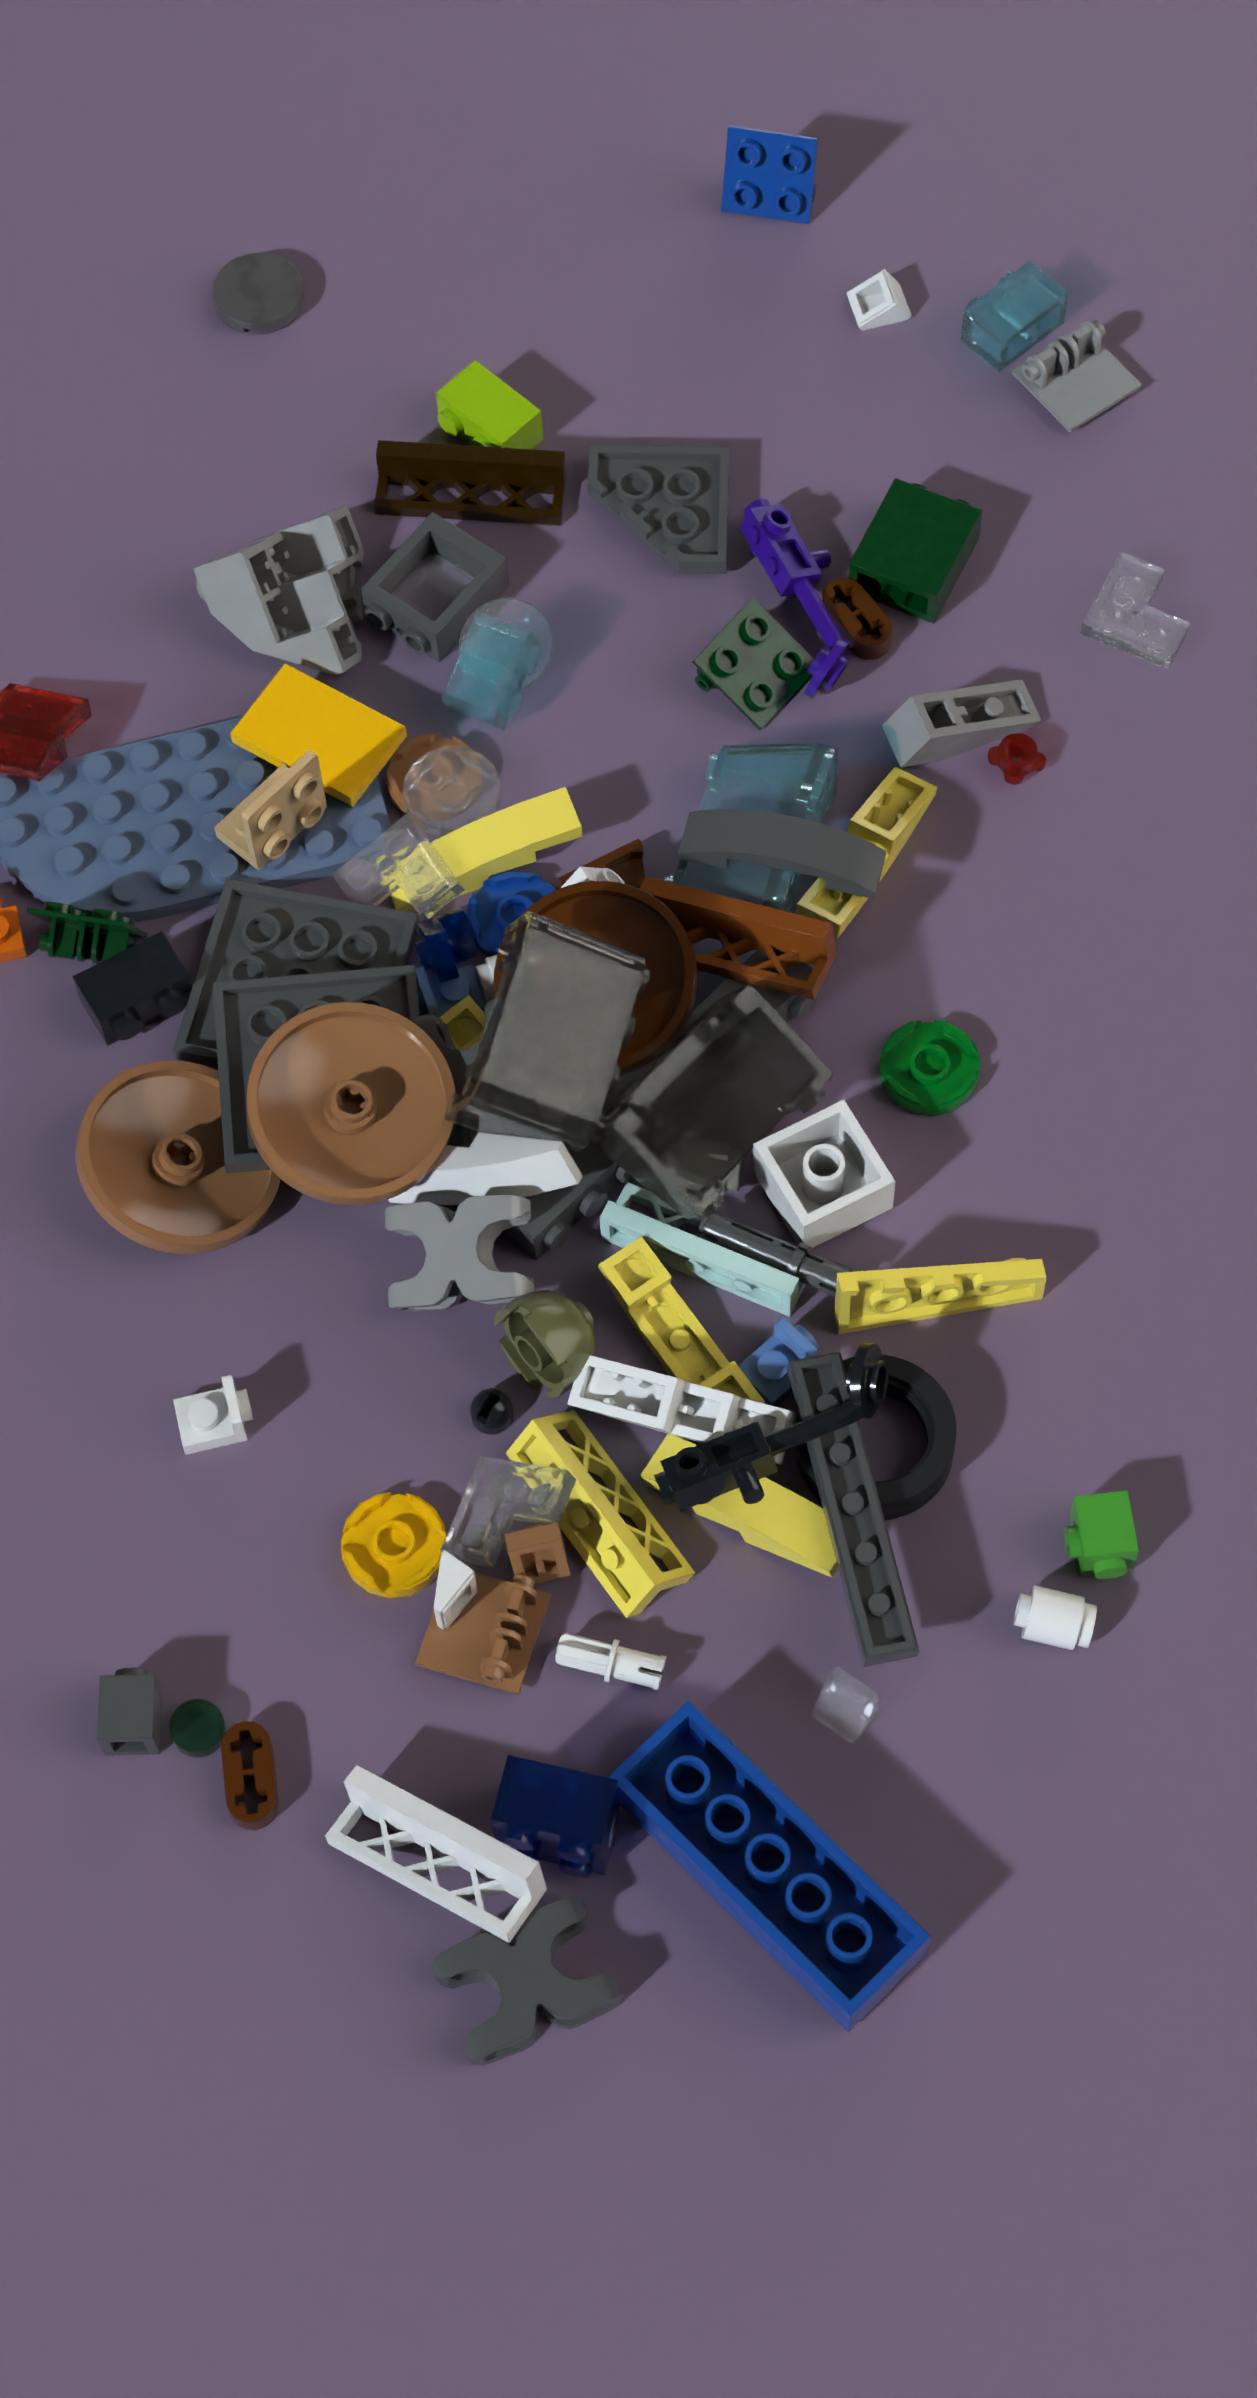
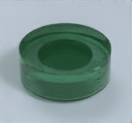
[169,1699,226,1758]

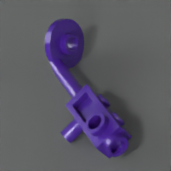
[740,499,850,699]

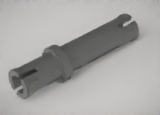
[697,1208,853,1297]

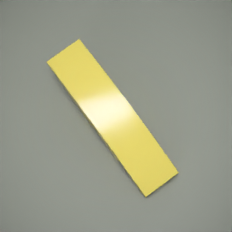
[795,766,938,939]
[382,787,582,912]
[641,1434,838,1578]

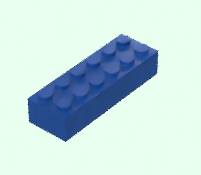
[608,1701,931,2032]

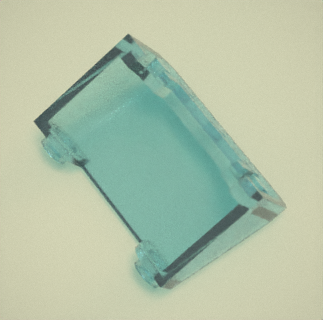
[664,743,839,912]

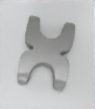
[384,1195,535,1312]

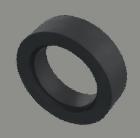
[795,1355,957,1520]

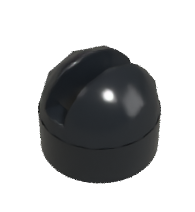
[470,1388,513,1435]

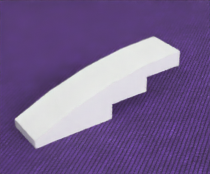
[388,1132,583,1205]
[567,1355,796,1465]

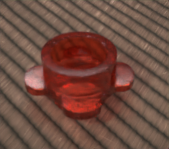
[987,733,1046,785]

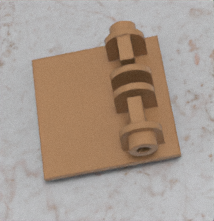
[415,1572,551,1695]

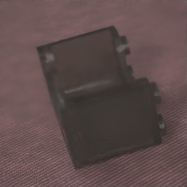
[445,911,651,1155]

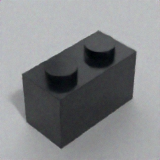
[72,931,192,1046]

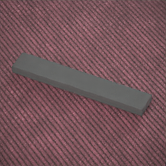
[787,1352,919,1667]

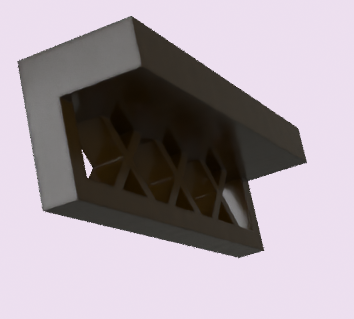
[374,440,566,526]

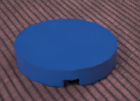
[467,870,558,957]

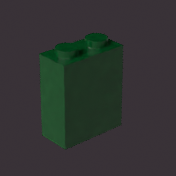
[848,478,982,624]

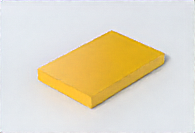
[230,663,407,807]

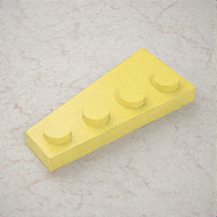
[834,1258,1047,1335]

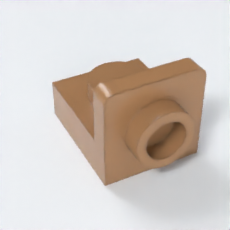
[504,1522,570,1584]

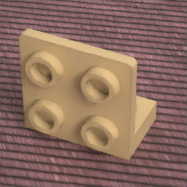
[214,750,327,871]

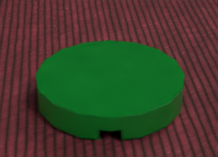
[879,1019,980,1116]

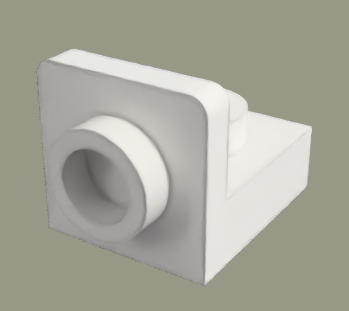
[173,1374,253,1455]

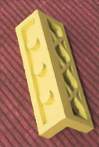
[506,1409,695,1618]

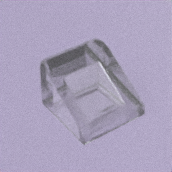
[813,1667,880,1744]

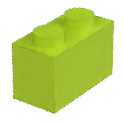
[436,360,543,449]

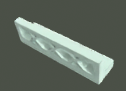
[600,1182,806,1317]

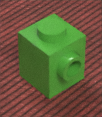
[1064,1490,1139,1580]

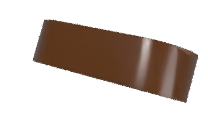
[822,578,892,660]
[221,1721,279,1830]

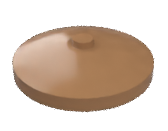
[246,1002,456,1205]
[75,1060,281,1254]

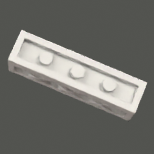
[325,1765,547,1943]

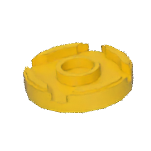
[341,1492,448,1598]

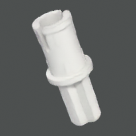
[555,1633,666,1691]

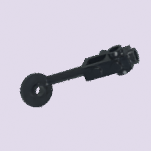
[654,1343,889,1511]

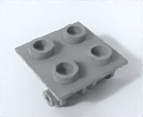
[1011,320,1142,432]

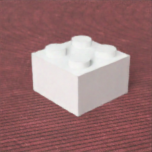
[753,1100,895,1248]

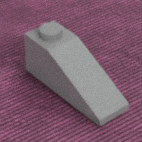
[882,679,1042,768]

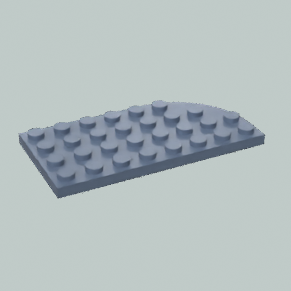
[0,690,399,922]

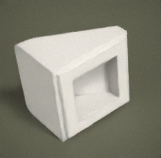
[846,269,912,331]
[434,1550,478,1630]

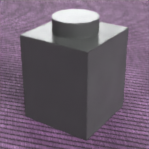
[97,1668,162,1756]

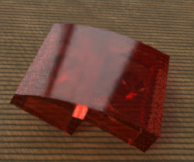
[0,683,92,781]

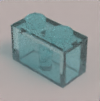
[961,261,1068,372]
[441,611,541,730]

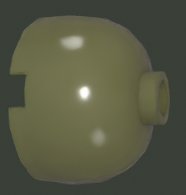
[494,1290,596,1398]

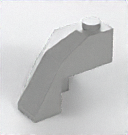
[193,505,364,675]

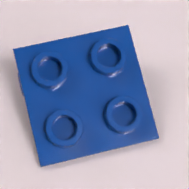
[721,125,818,224]

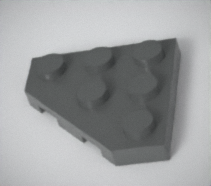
[588,445,730,574]

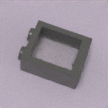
[361,512,509,662]

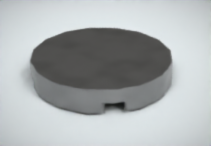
[213,252,304,334]

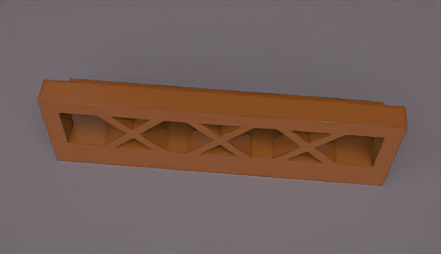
[639,876,837,1000]

